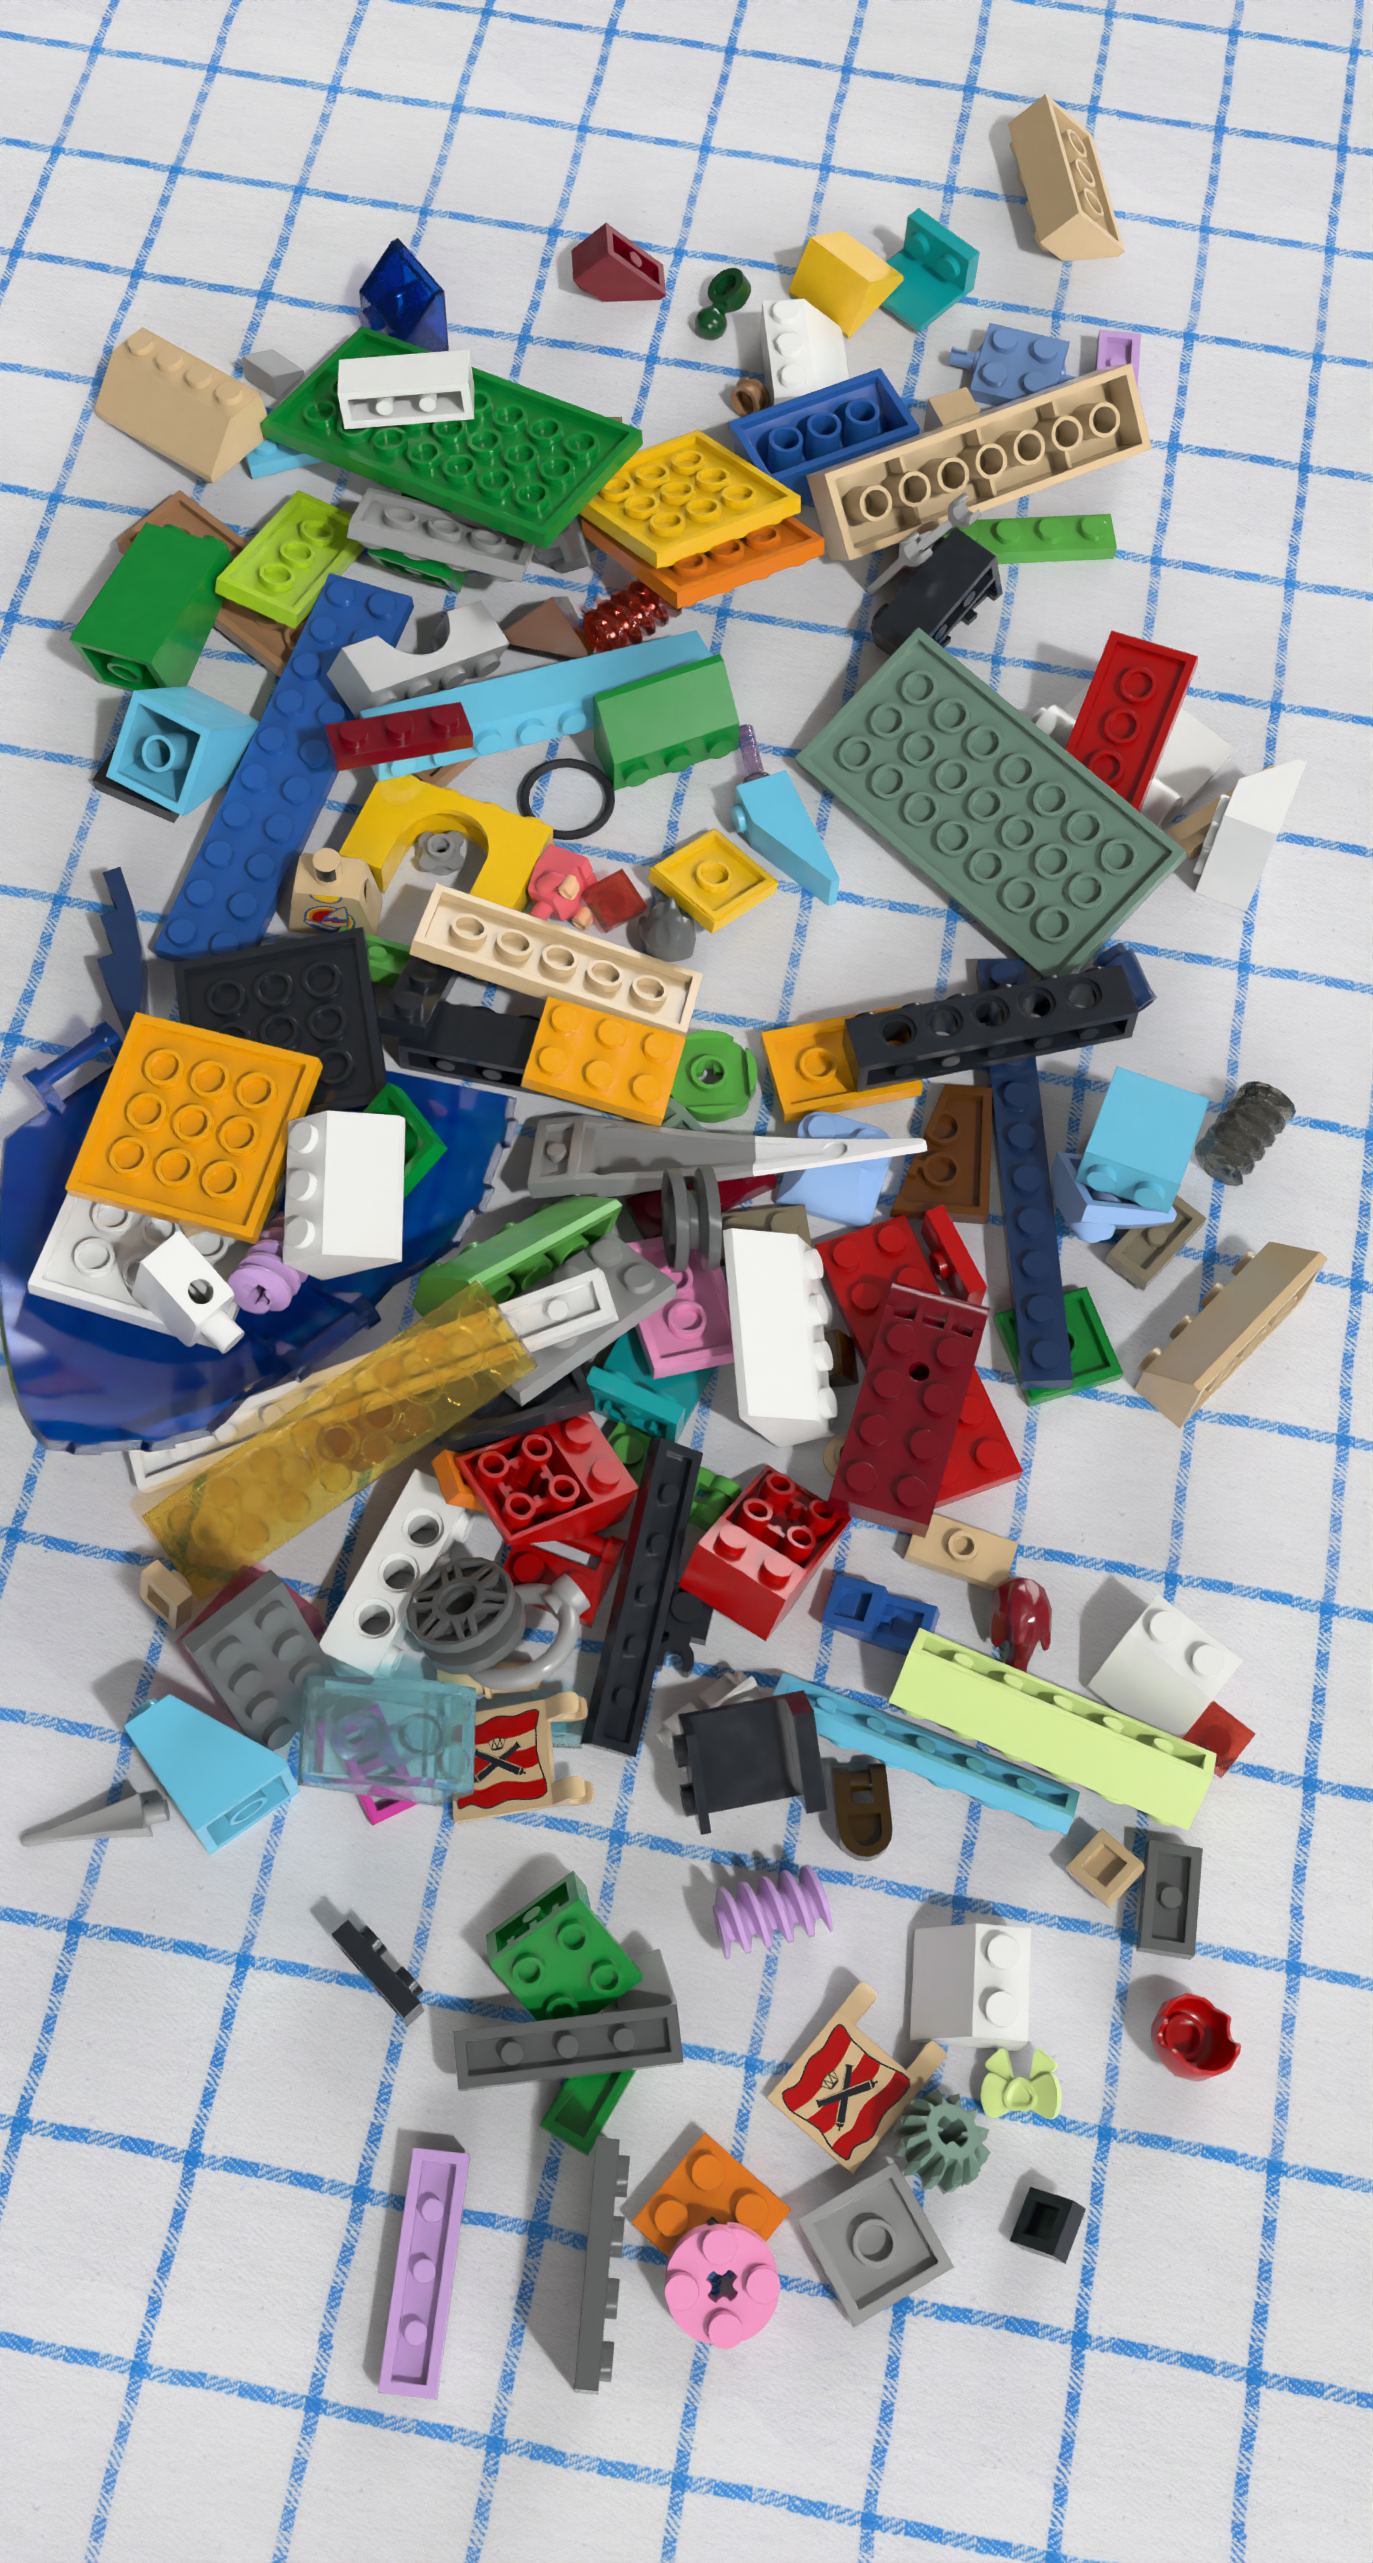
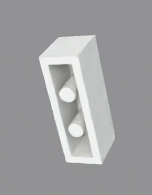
[337,349,474,429]

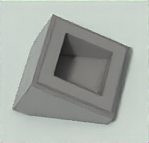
[242,349,304,399]
[616,1949,677,2011]

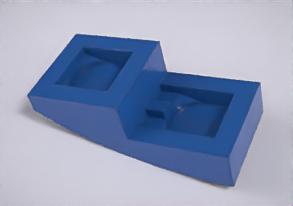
[821,1574,940,1656]

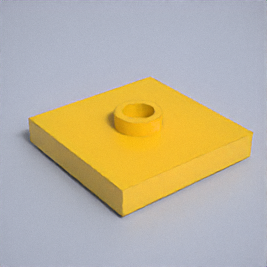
[648,828,779,934]

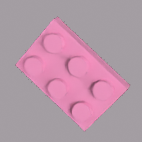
[626,1236,734,1379]

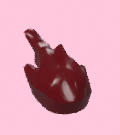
[988,1577,1052,1673]

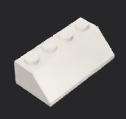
[723,1228,838,1448]

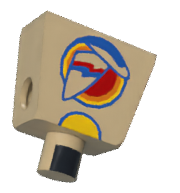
[288,848,383,936]

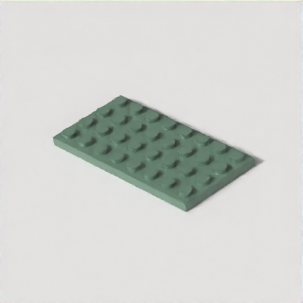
[794,627,1187,978]

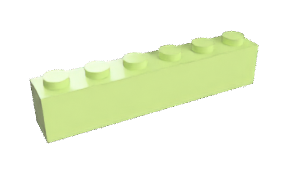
[889,1628,1217,1831]

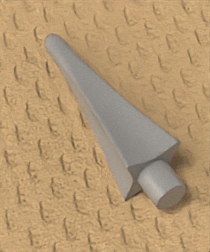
[21,1793,170,1847]

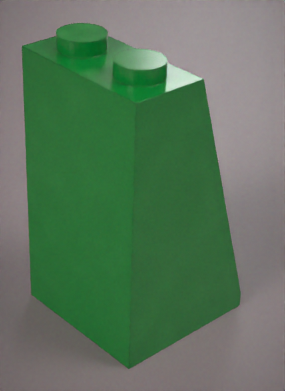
[69,522,234,692]

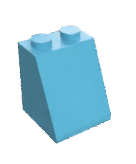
[106,686,260,816]
[1075,1066,1210,1214]
[123,1694,300,1855]

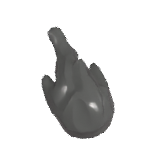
[638,886,696,962]

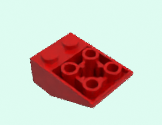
[454,1413,639,1546]
[679,1465,852,1642]

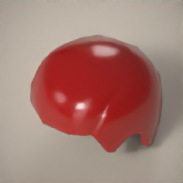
[1151,1993,1241,2081]

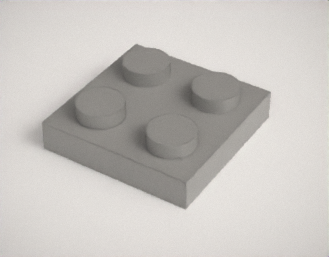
[796,2162,954,2328]

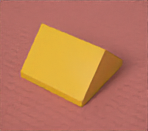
[788,231,904,339]

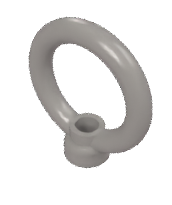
[468,1574,591,1690]

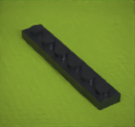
[581,1437,703,1757]

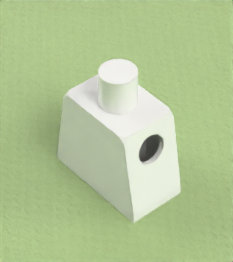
[132,1230,245,1354]

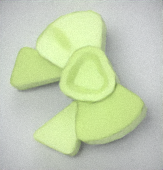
[980,2048,1062,2119]

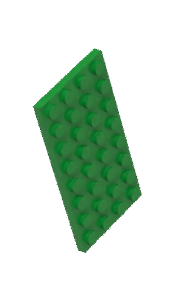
[260,326,643,549]

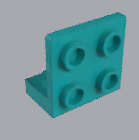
[881,208,980,332]
[586,1326,715,1443]

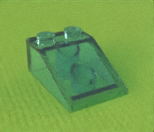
[297,1675,476,1806]

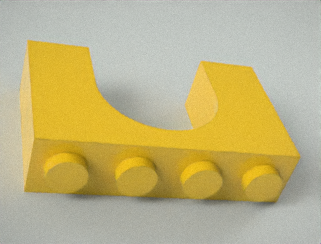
[339,774,554,913]

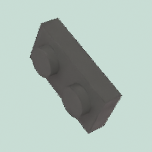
[1136,1839,1203,1960]

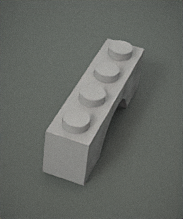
[327,600,510,718]

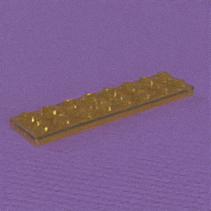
[142,1280,539,1602]

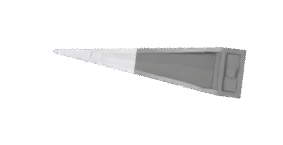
[527,1115,928,1199]

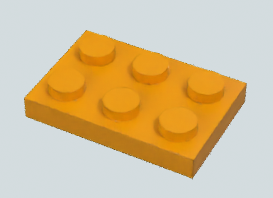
[521,996,686,1127]
[760,1006,923,1123]

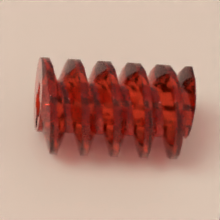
[583,578,682,653]

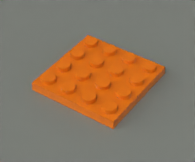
[581,516,825,609]

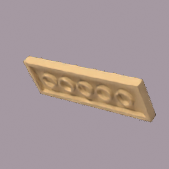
[409,883,703,1037]

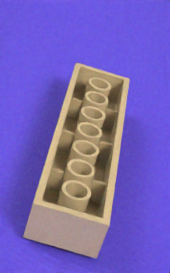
[806,363,1152,561]

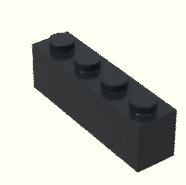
[397,1001,572,1102]

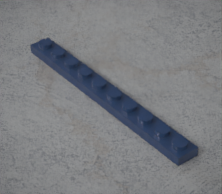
[976,959,1073,1390]

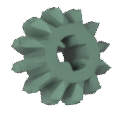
[891,2090,991,2195]

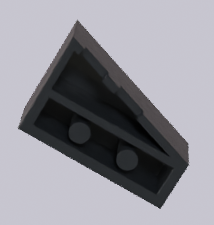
[870,527,1003,656]

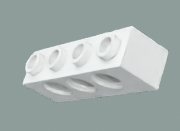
[319,1469,476,1690]

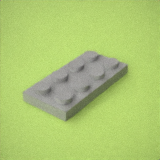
[347,487,536,582]
[481,1231,677,1406]

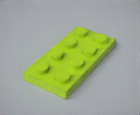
[215,490,366,629]

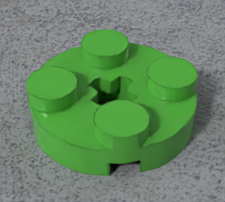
[670,1030,758,1123]

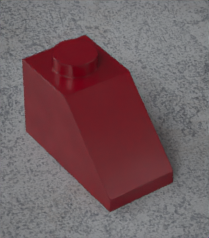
[571,223,666,302]

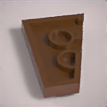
[890,1084,993,1225]

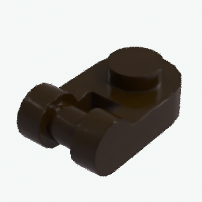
[831,1763,893,1862]

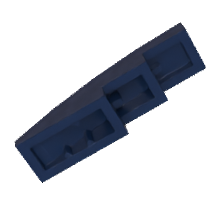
[97,867,149,1035]

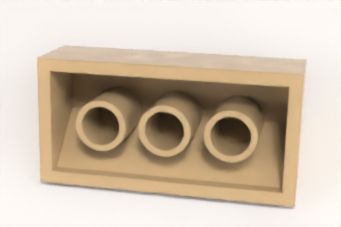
[1008,94,1125,262]
[94,327,267,484]
[1135,1241,1328,1429]

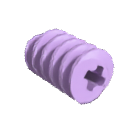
[227,1210,308,1314]
[712,1865,833,1959]

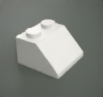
[1085,1594,1243,1739]
[909,1923,1031,2051]

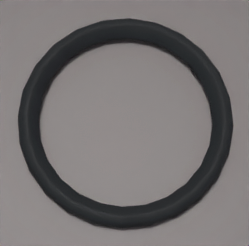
[520,758,615,840]

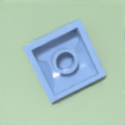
[775,1111,892,1230]
[1051,1152,1177,1243]

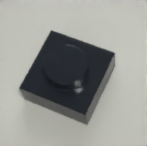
[1009,2187,1086,2264]

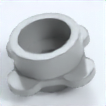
[418,831,465,876]

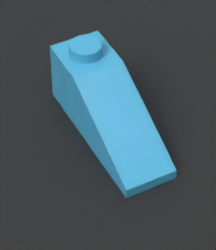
[730,770,840,906]

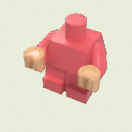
[528,843,599,931]

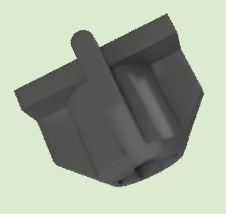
[534,515,598,573]

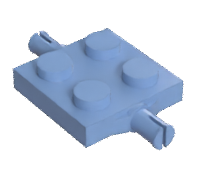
[948,323,1077,407]

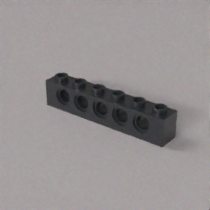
[842,965,1139,1092]

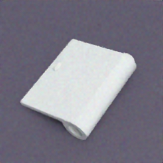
[1030,680,1237,831]

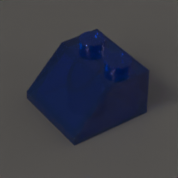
[358,238,449,352]

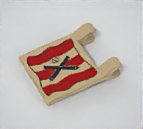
[448,1691,594,1824]
[766,1982,946,2175]

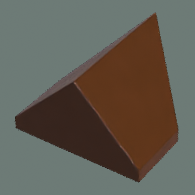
[503,596,595,658]

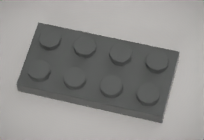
[181,1569,346,1751]
[574,2137,630,2395]

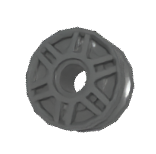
[661,1166,722,1273]
[406,1557,527,1674]

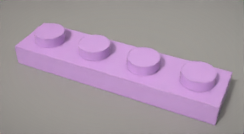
[378,2148,470,2400]

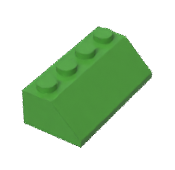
[412,1195,623,1329]

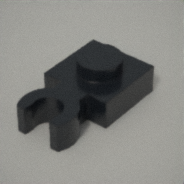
[655,1581,714,1678]

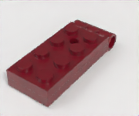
[826,1281,990,1538]

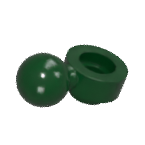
[694,268,751,340]

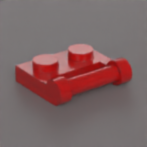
[503,1534,626,1629]

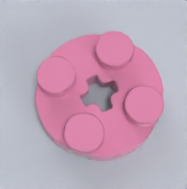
[664,2222,781,2349]

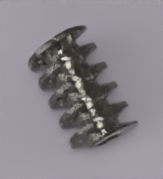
[1195,1081,1296,1186]

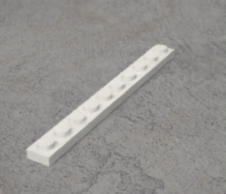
[126,1268,619,1493]

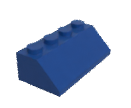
[728,368,920,505]

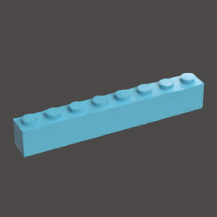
[359,630,712,782]

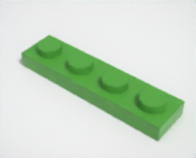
[944,514,1117,564]

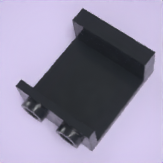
[672,1690,828,1835]

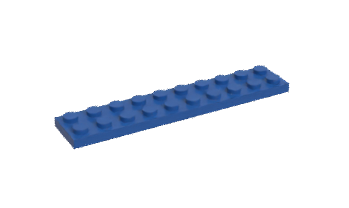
[153,573,414,962]

